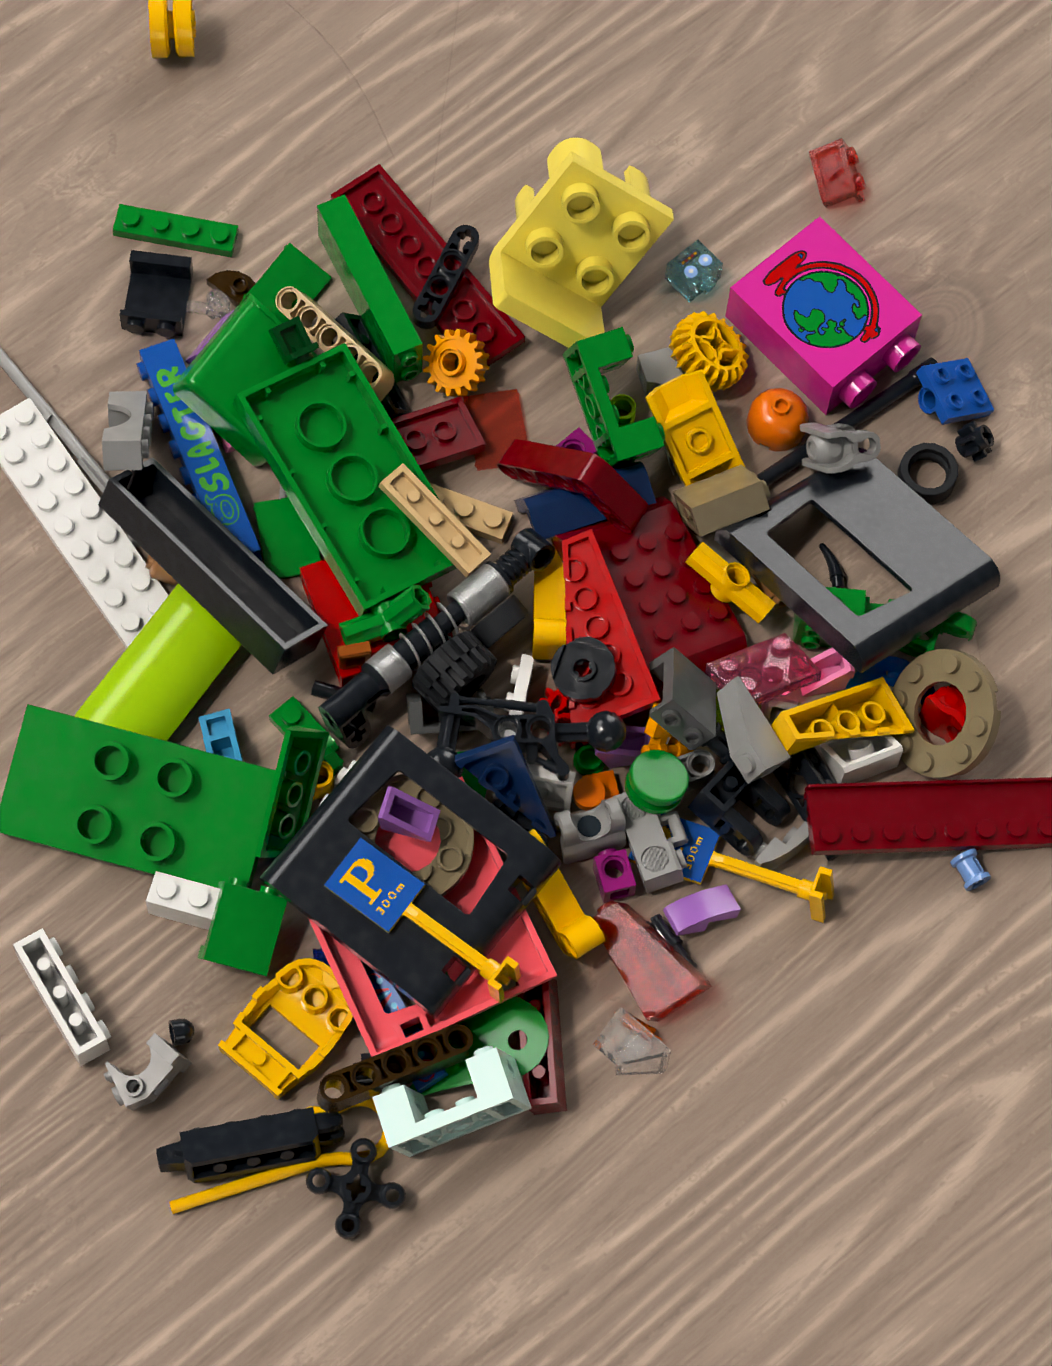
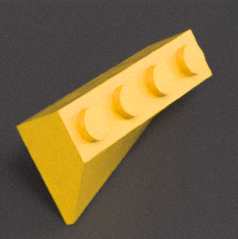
[771,677,915,755]

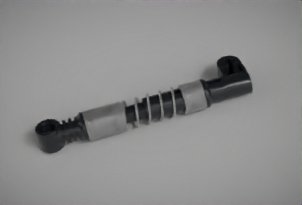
[318,528,555,749]

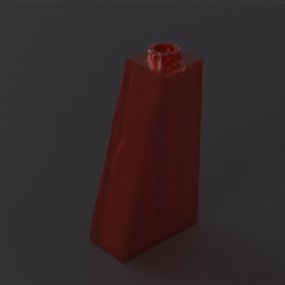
[592,901,712,1022]

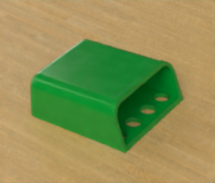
[173,293,318,467]

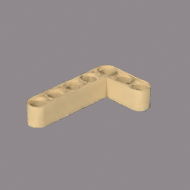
[275,286,395,402]

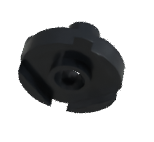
[551,637,617,703]

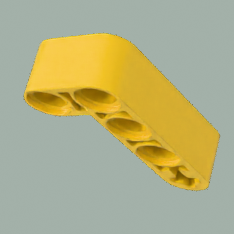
[532,544,566,660]
[523,829,605,959]

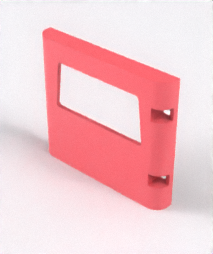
[308,777,557,1057]

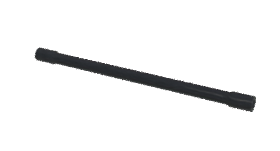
[688,357,938,535]

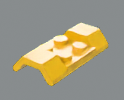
[645,370,745,486]

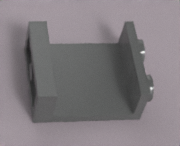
[406,688,494,735]

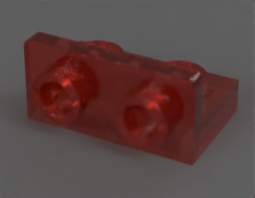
[809,138,866,208]

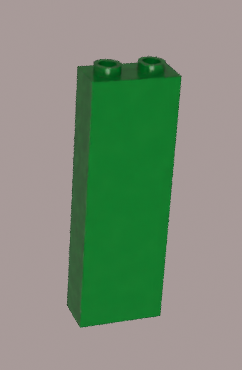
[317,194,423,383]

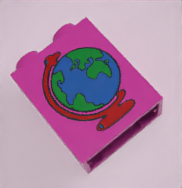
[725,216,922,415]

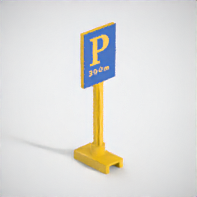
[628,813,835,923]
[324,838,521,1003]

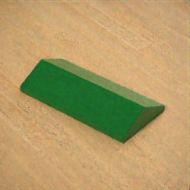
[255,725,329,858]

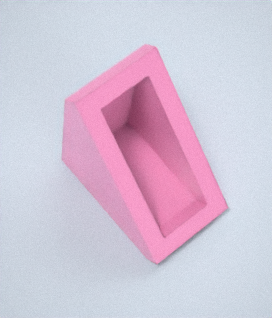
[795,647,855,697]

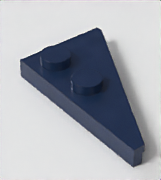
[455,735,556,838]

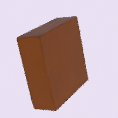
[337,641,371,669]

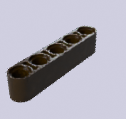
[317,1024,473,1113]

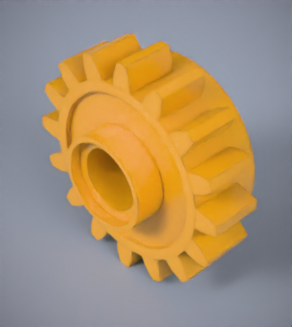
[423,329,490,397]

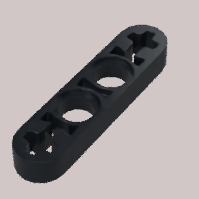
[412,225,479,330]

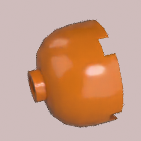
[746,388,809,452]

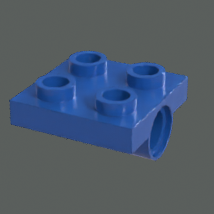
[916,358,994,425]

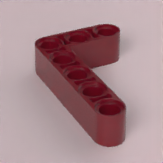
[497,439,649,534]

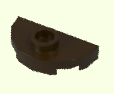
[206,270,256,307]

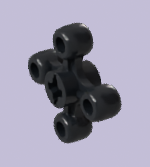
[306,1138,406,1239]

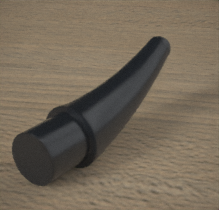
[819,543,845,588]

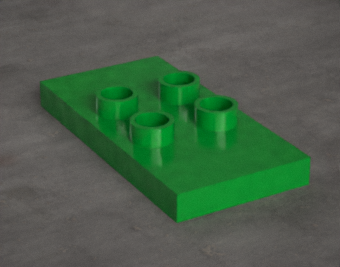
[233,343,457,616]
[0,704,276,889]

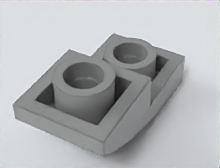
[752,821,810,870]

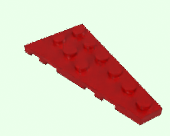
[562,529,662,723]

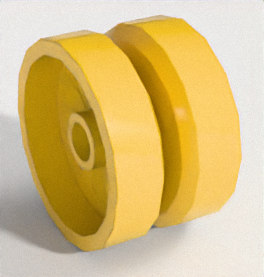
[148,0,196,59]

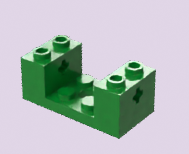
[562,327,665,469]

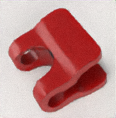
[919,684,966,743]

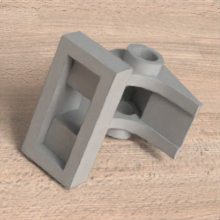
[103,1033,192,1111]

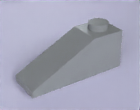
[717,676,791,784]

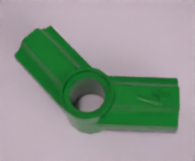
[339,585,432,645]

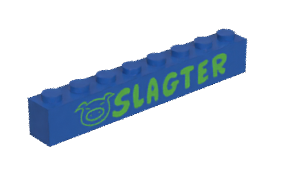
[136,339,262,562]

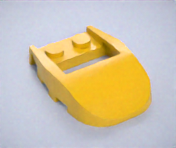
[218,958,353,1100]

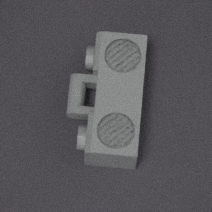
[613,792,688,893]

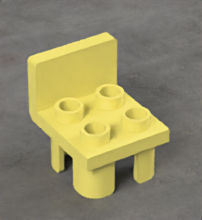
[489,138,674,348]

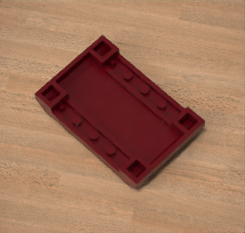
[551,496,749,692]

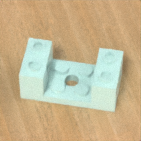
[372,1046,531,1157]

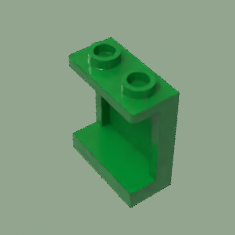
[198,877,287,976]

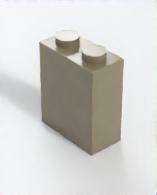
[673,464,770,537]

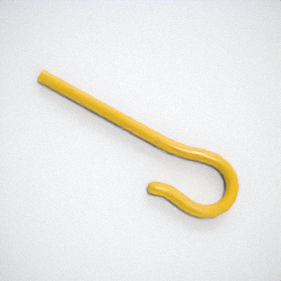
[169,1098,390,1214]

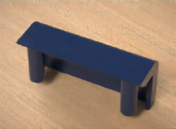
[514,461,656,539]

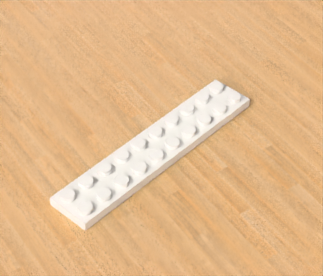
[0,398,169,649]

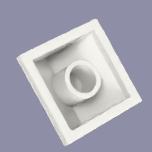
[819,735,903,783]

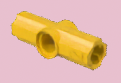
[685,541,776,624]

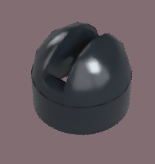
[169,1018,194,1047]

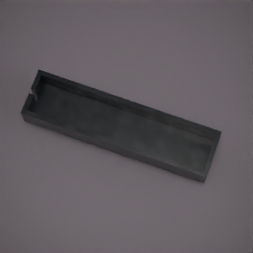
[98,457,328,674]

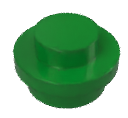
[573,745,605,776]

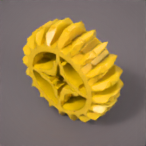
[668,311,749,392]

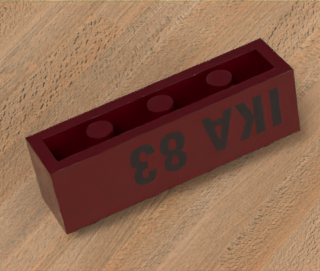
[516,979,567,1115]

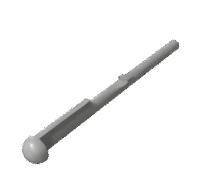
[0,347,110,492]

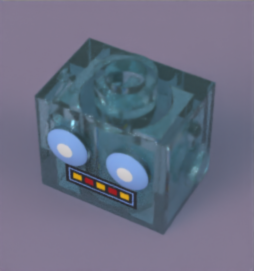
[665,240,723,303]

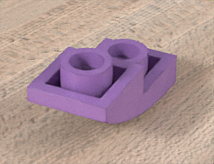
[663,884,741,936]

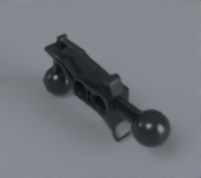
[427,693,627,781]

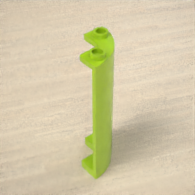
[74,583,242,741]

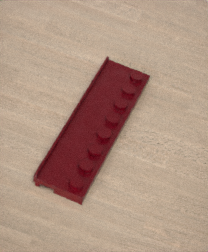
[803,777,1052,856]

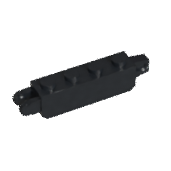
[156,1107,345,1183]

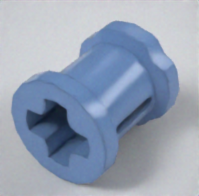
[950,848,991,891]

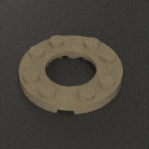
[891,649,1001,779]
[349,774,474,896]

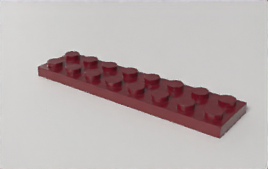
[331,164,525,366]

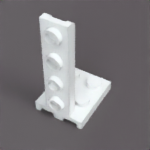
[493,654,576,812]

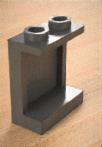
[649,647,716,750]

